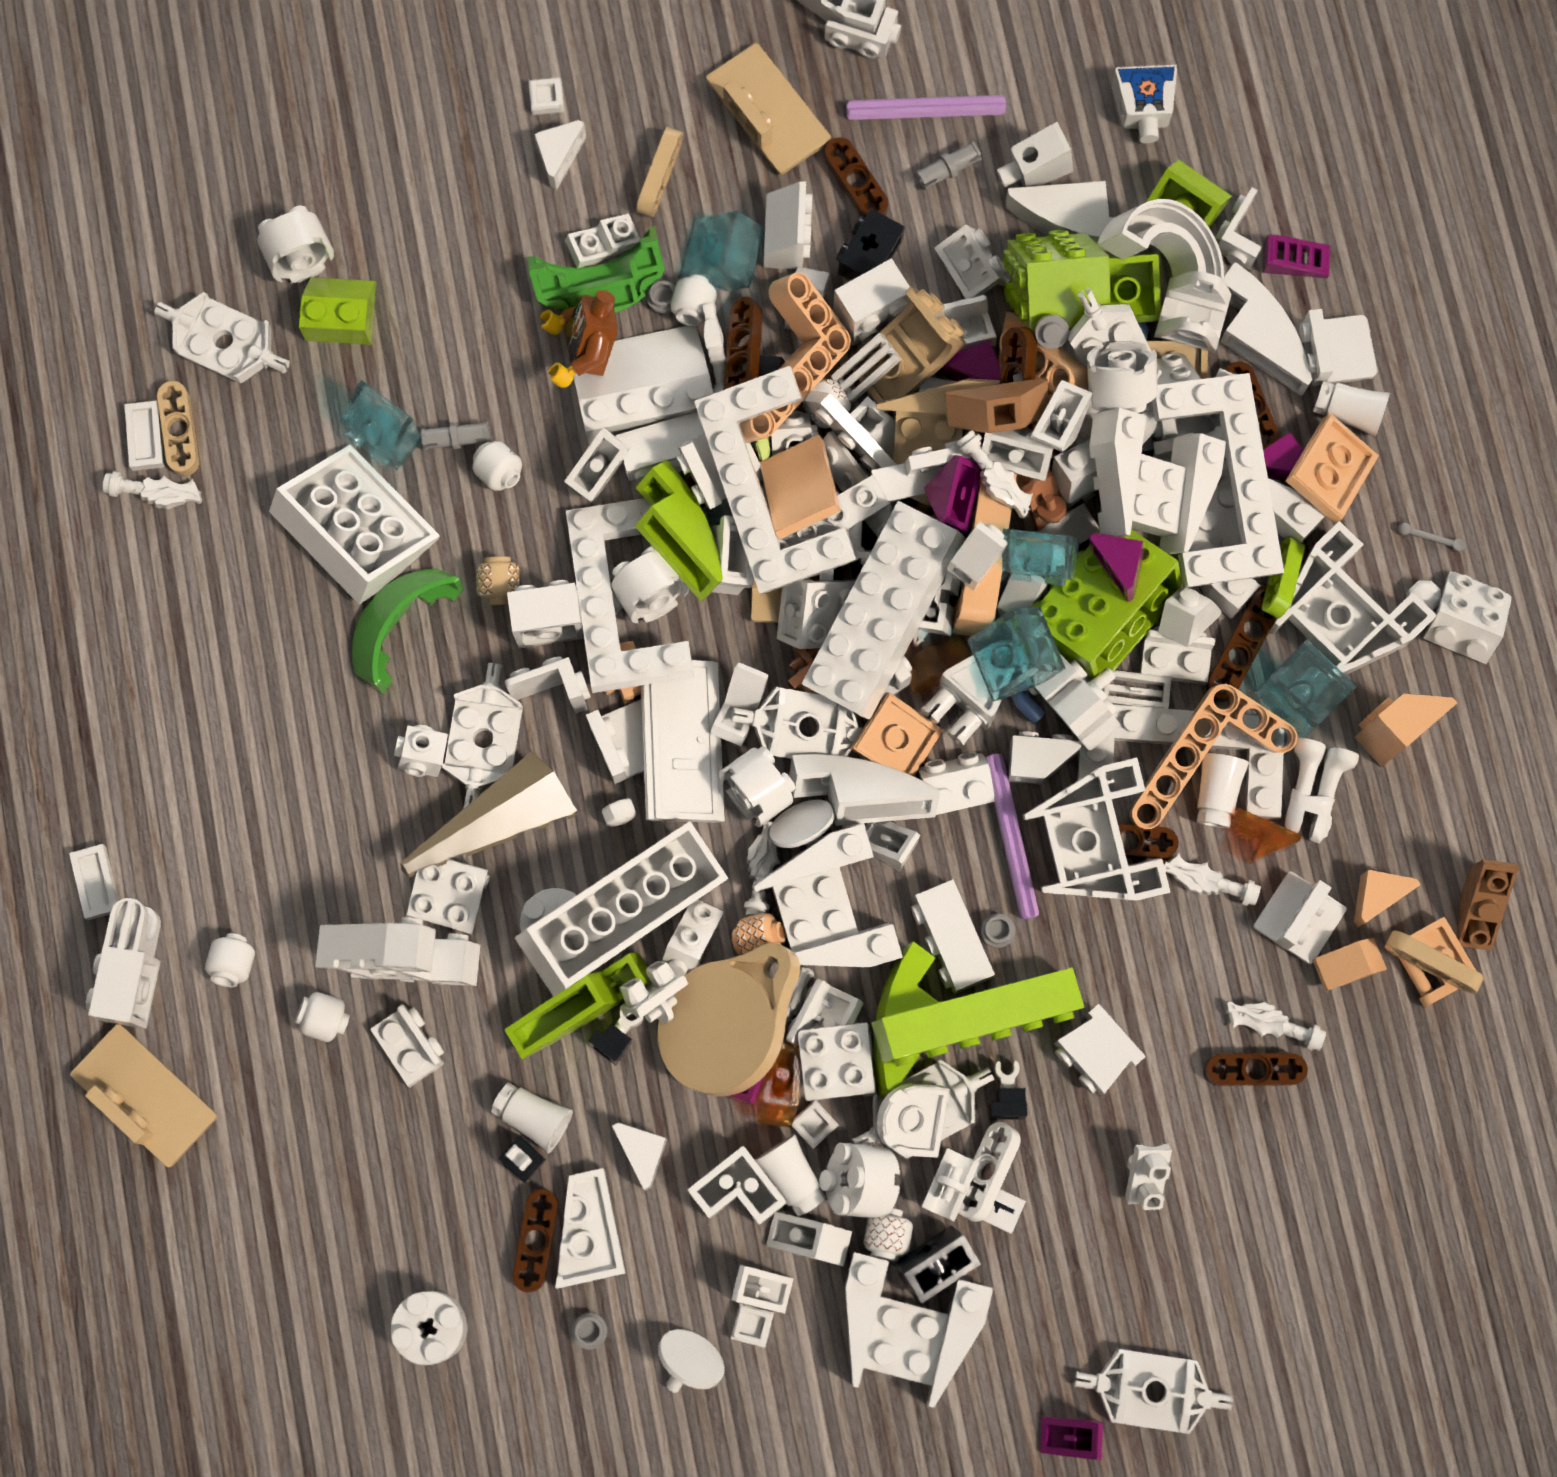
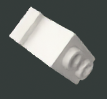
[710,515,754,595]
[1054,1004,1146,1096]

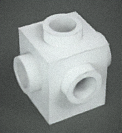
[771,410,818,456]
[394,725,448,777]

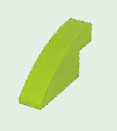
[635,460,723,602]
[873,941,940,1099]
[504,952,652,1059]

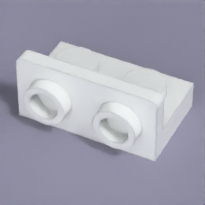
[935,225,1008,299]
[1140,627,1215,685]
[370,1004,445,1088]

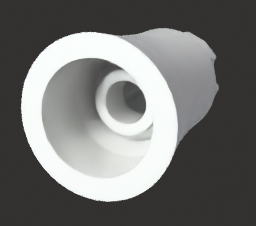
[1313,381,1390,437]
[1197,753,1249,828]
[491,1083,573,1153]
[755,1134,827,1217]

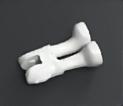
[1285,738,1359,843]

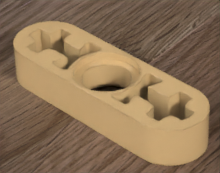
[637,127,683,217]
[157,381,199,476]
[1385,931,1484,994]

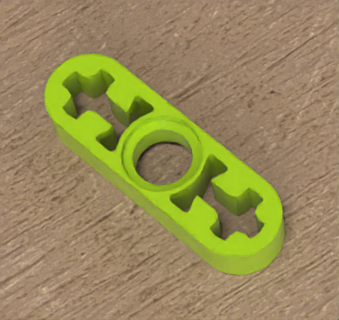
[1262,536,1305,619]

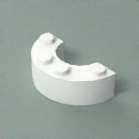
[1097,199,1224,281]

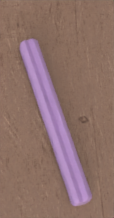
[847,95,1006,120]
[986,754,1039,919]

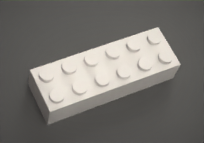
[802,501,966,720]
[515,821,729,997]

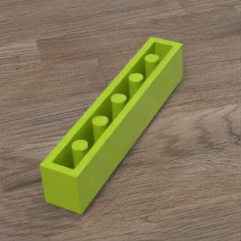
[871,967,1085,1067]

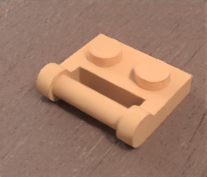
[1393,917,1476,1007]

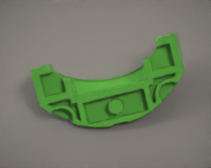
[528,226,665,313]
[352,568,464,694]

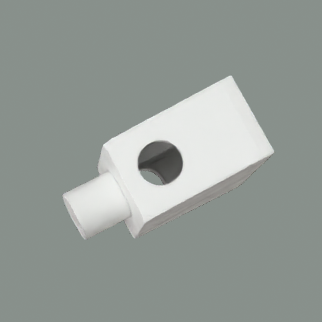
[997,122,1074,187]

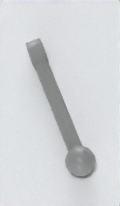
[1398,522,1466,553]

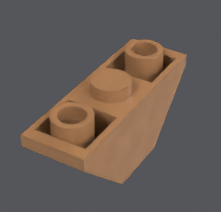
[945,378,1049,433]
[1457,859,1519,951]

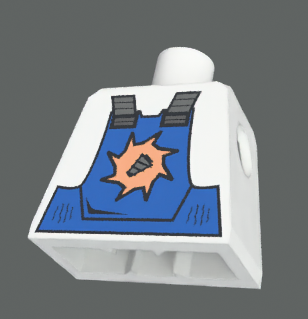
[1111,65,1177,143]

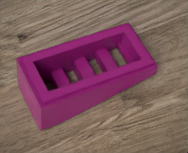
[1263,234,1330,278]

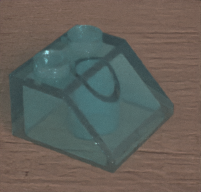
[678,211,765,291]
[341,380,422,470]
[1002,529,1079,586]
[967,607,1066,701]
[1255,639,1357,738]

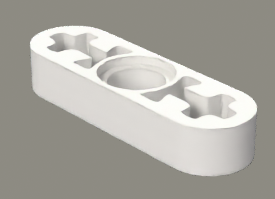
[958,1122,1020,1222]

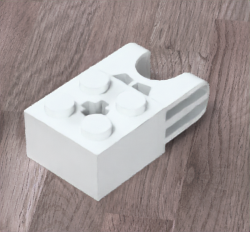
[86,898,161,1029]

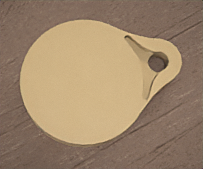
[658,943,801,1096]

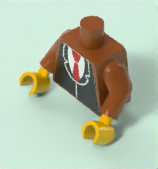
[540,290,618,388]

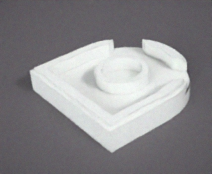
[877,1083,950,1158]

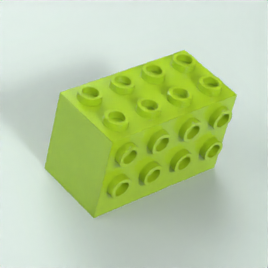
[1002,230,1111,332]
[1027,528,1183,680]

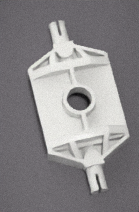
[1068,288,1162,414]
[154,292,290,383]
[442,663,523,809]
[732,687,862,759]
[852,1060,995,1159]
[1074,1349,1233,1434]

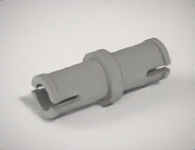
[916,141,982,190]
[421,421,491,450]

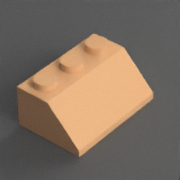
[1354,694,1457,767]

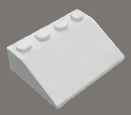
[568,325,714,444]
[269,445,440,604]

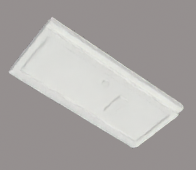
[641,660,725,823]

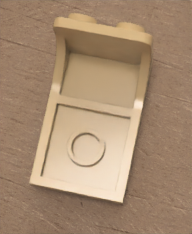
[852,287,968,414]

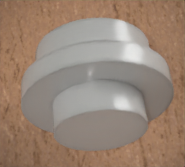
[646,281,675,313]
[1035,314,1069,349]
[981,913,1015,948]
[572,1313,608,1350]

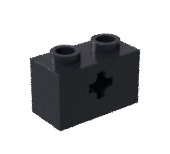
[836,208,905,281]
[893,1226,981,1304]

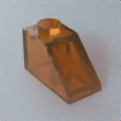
[757,1044,801,1128]

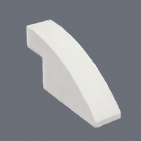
[1005,181,1115,251]
[1220,262,1312,396]
[789,754,940,826]

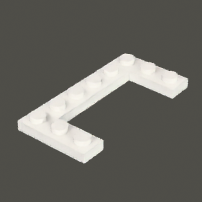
[694,366,857,594]
[1152,373,1284,588]
[566,498,694,693]
[1077,705,1285,820]

